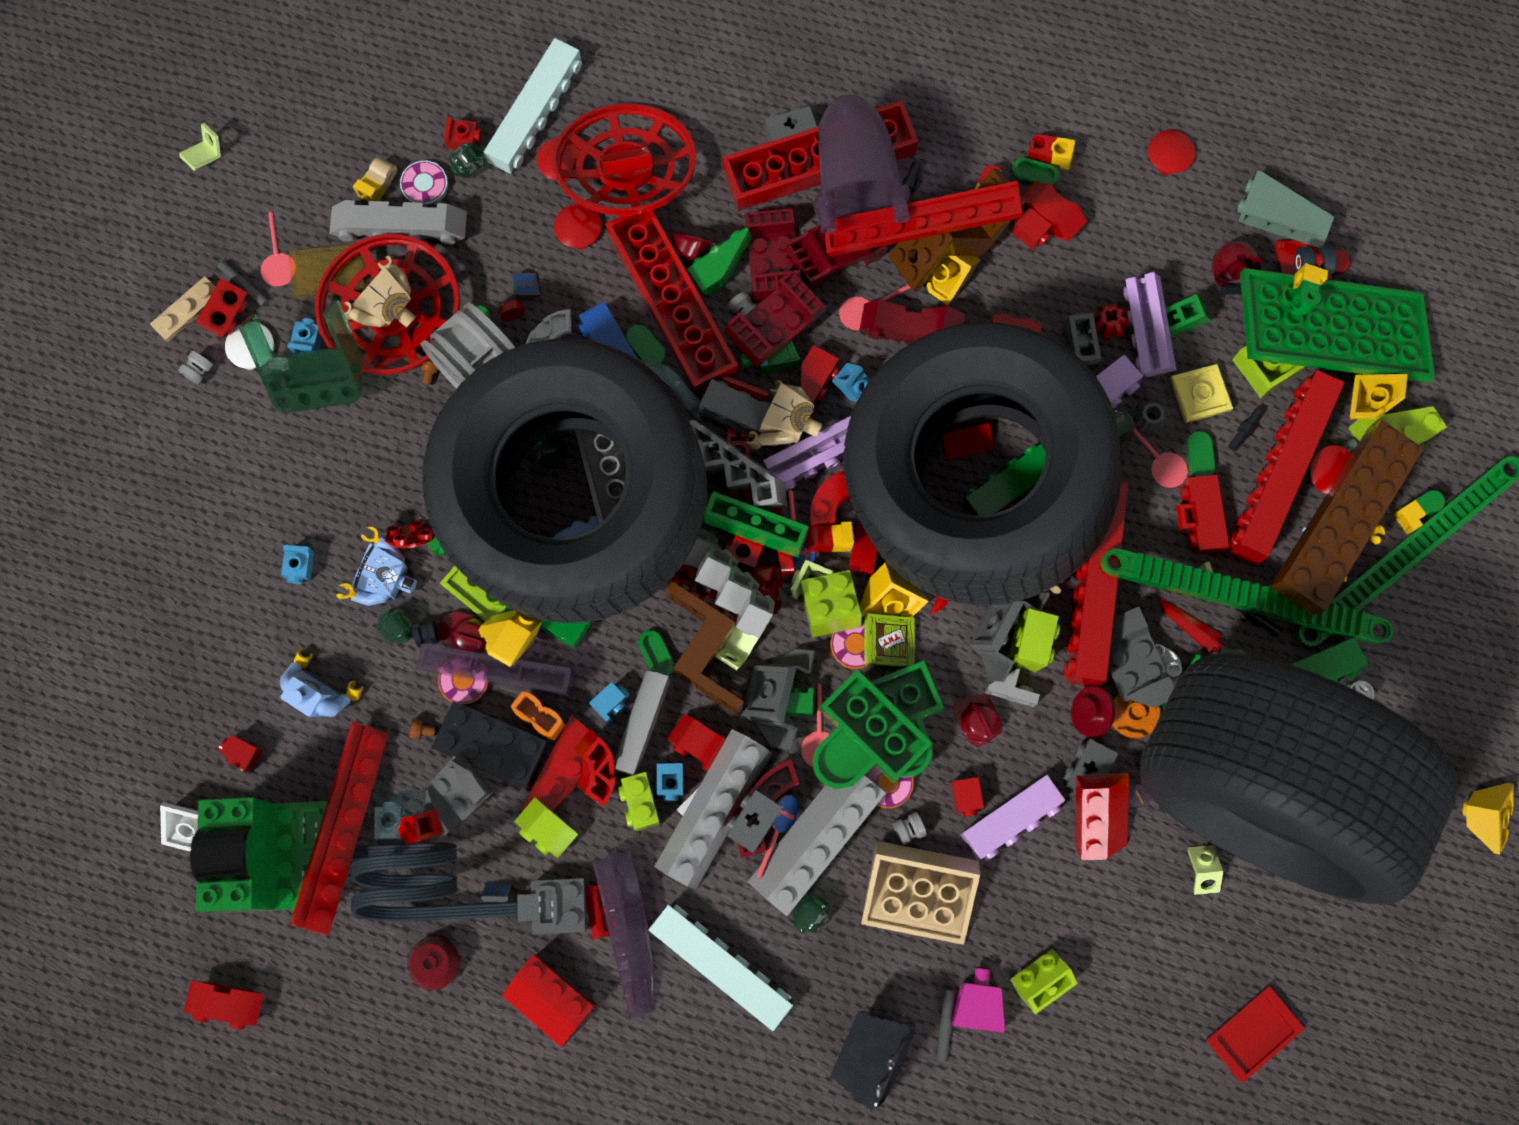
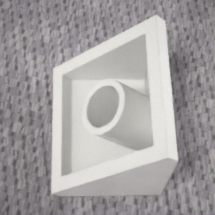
[160,802,218,855]

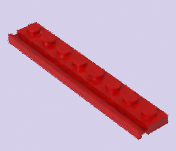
[824,181,1023,257]
[289,722,389,936]

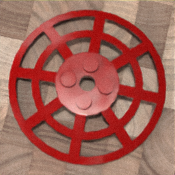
[553,103,696,215]
[315,234,461,375]

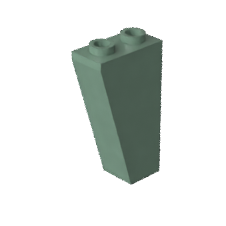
[1237,171,1334,248]

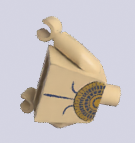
[339,256,416,328]
[746,380,822,450]

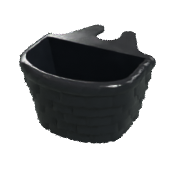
[830,1010,916,1111]

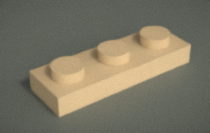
[150,276,215,342]

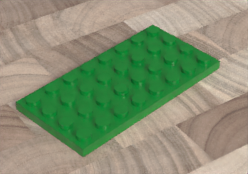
[1240,268,1435,382]

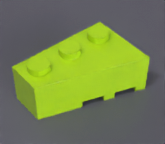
[1348,406,1447,445]

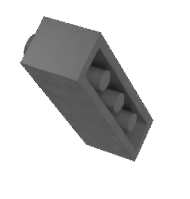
[696,379,791,451]

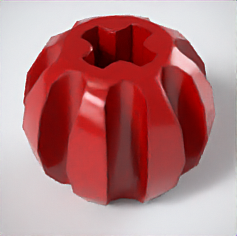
[1094,303,1130,339]

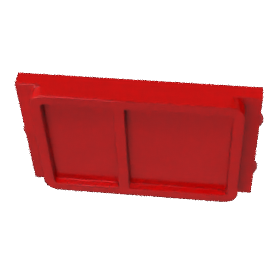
[1206,986,1305,1083]

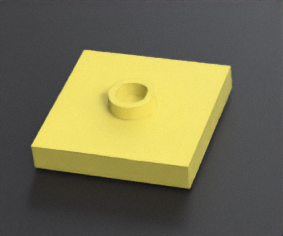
[1169,364,1233,423]

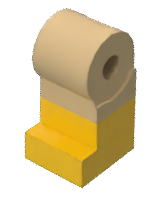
[353,157,397,202]

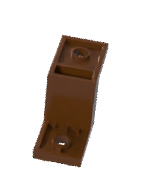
[888,168,1025,291]
[665,581,744,717]

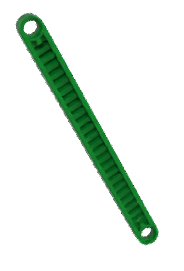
[1295,456,1519,648]
[1100,548,1393,644]

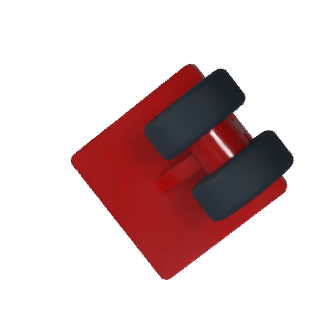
[1274,240,1337,280]

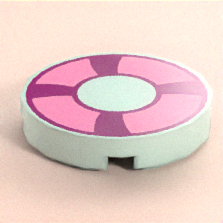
[400,160,448,207]

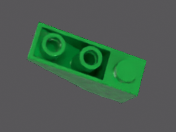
[687,227,752,297]

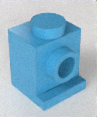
[288,318,322,358]
[832,363,870,402]
[281,545,315,584]
[589,682,630,724]
[657,763,684,802]

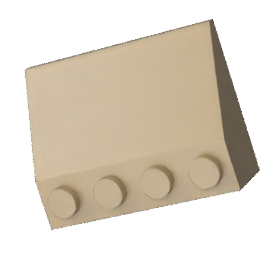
[861,841,980,945]

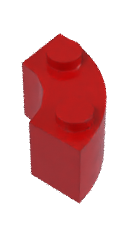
[1021,182,1087,241]
[809,470,850,527]
[667,714,726,772]
[574,729,616,807]
[183,980,264,1030]

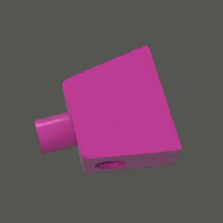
[952,968,1005,1033]

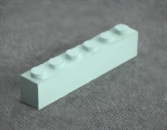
[484,38,582,174]
[649,904,793,1031]

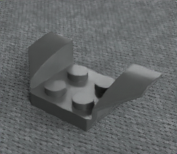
[969,593,1050,682]
[1108,607,1174,708]
[742,649,816,750]
[425,752,494,841]

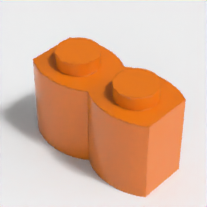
[511,691,565,740]

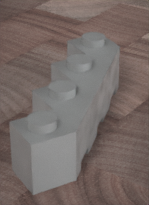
[329,200,467,245]
[689,420,788,511]
[683,528,775,638]

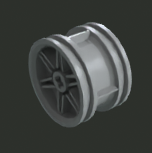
[420,302,515,388]

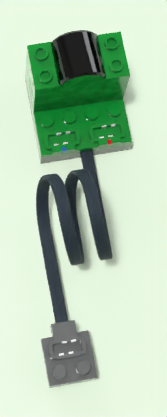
[190,798,587,935]

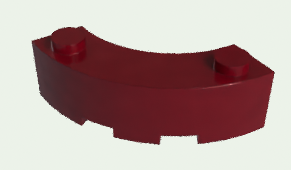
[859,299,965,343]
[738,759,799,860]

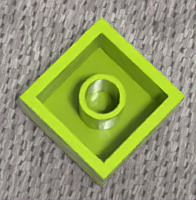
[1232,346,1306,398]
[800,570,861,638]
[1008,608,1060,672]

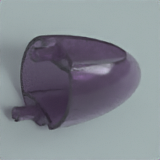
[814,94,910,234]

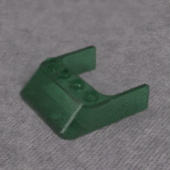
[239,300,362,413]

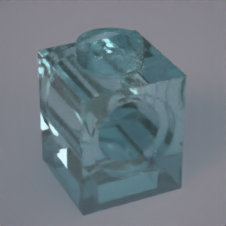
[374,802,406,840]

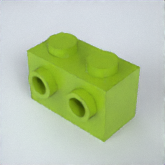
[618,772,661,831]
[514,798,578,858]
[1010,949,1078,1014]

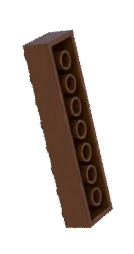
[1270,420,1424,616]

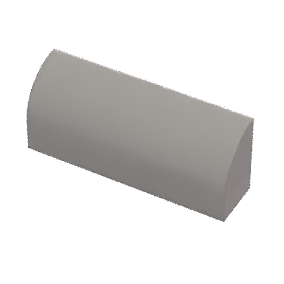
[614,671,670,776]

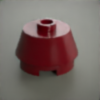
[407,936,460,990]

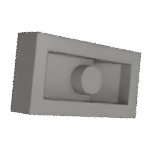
[985,668,1040,707]

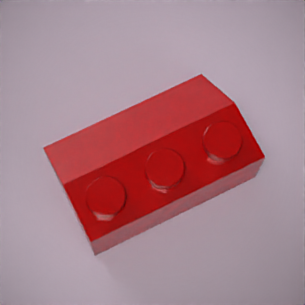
[1075,773,1129,860]
[502,954,596,1048]

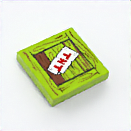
[864,614,915,668]

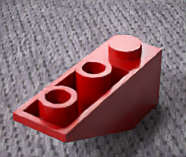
[800,345,840,419]

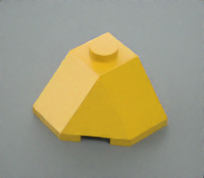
[926,256,981,305]
[1350,374,1408,419]
[860,562,929,617]
[479,610,542,667]
[1463,783,1514,855]

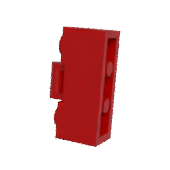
[1176,475,1229,555]

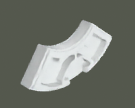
[526,309,572,344]

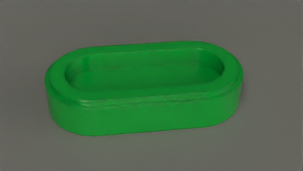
[1012,157,1059,186]
[626,325,666,368]
[1186,431,1215,477]
[638,630,675,676]

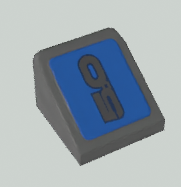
[510,273,541,301]
[481,882,512,902]

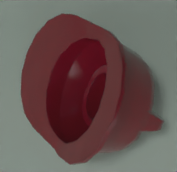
[671,231,717,263]
[437,612,488,657]
[953,693,1003,747]

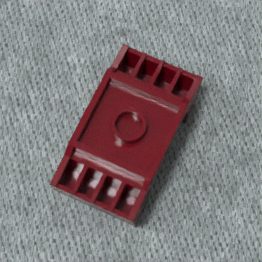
[745,208,801,302]
[786,210,888,289]
[724,271,826,368]

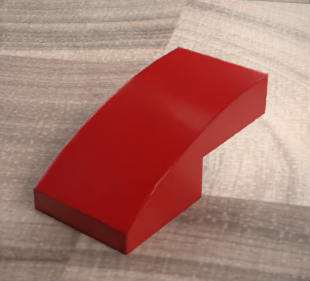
[848,524,877,575]

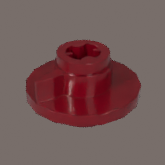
[1071,686,1115,737]

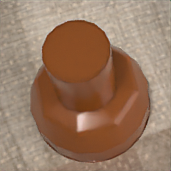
[421,361,439,385]
[409,718,435,739]

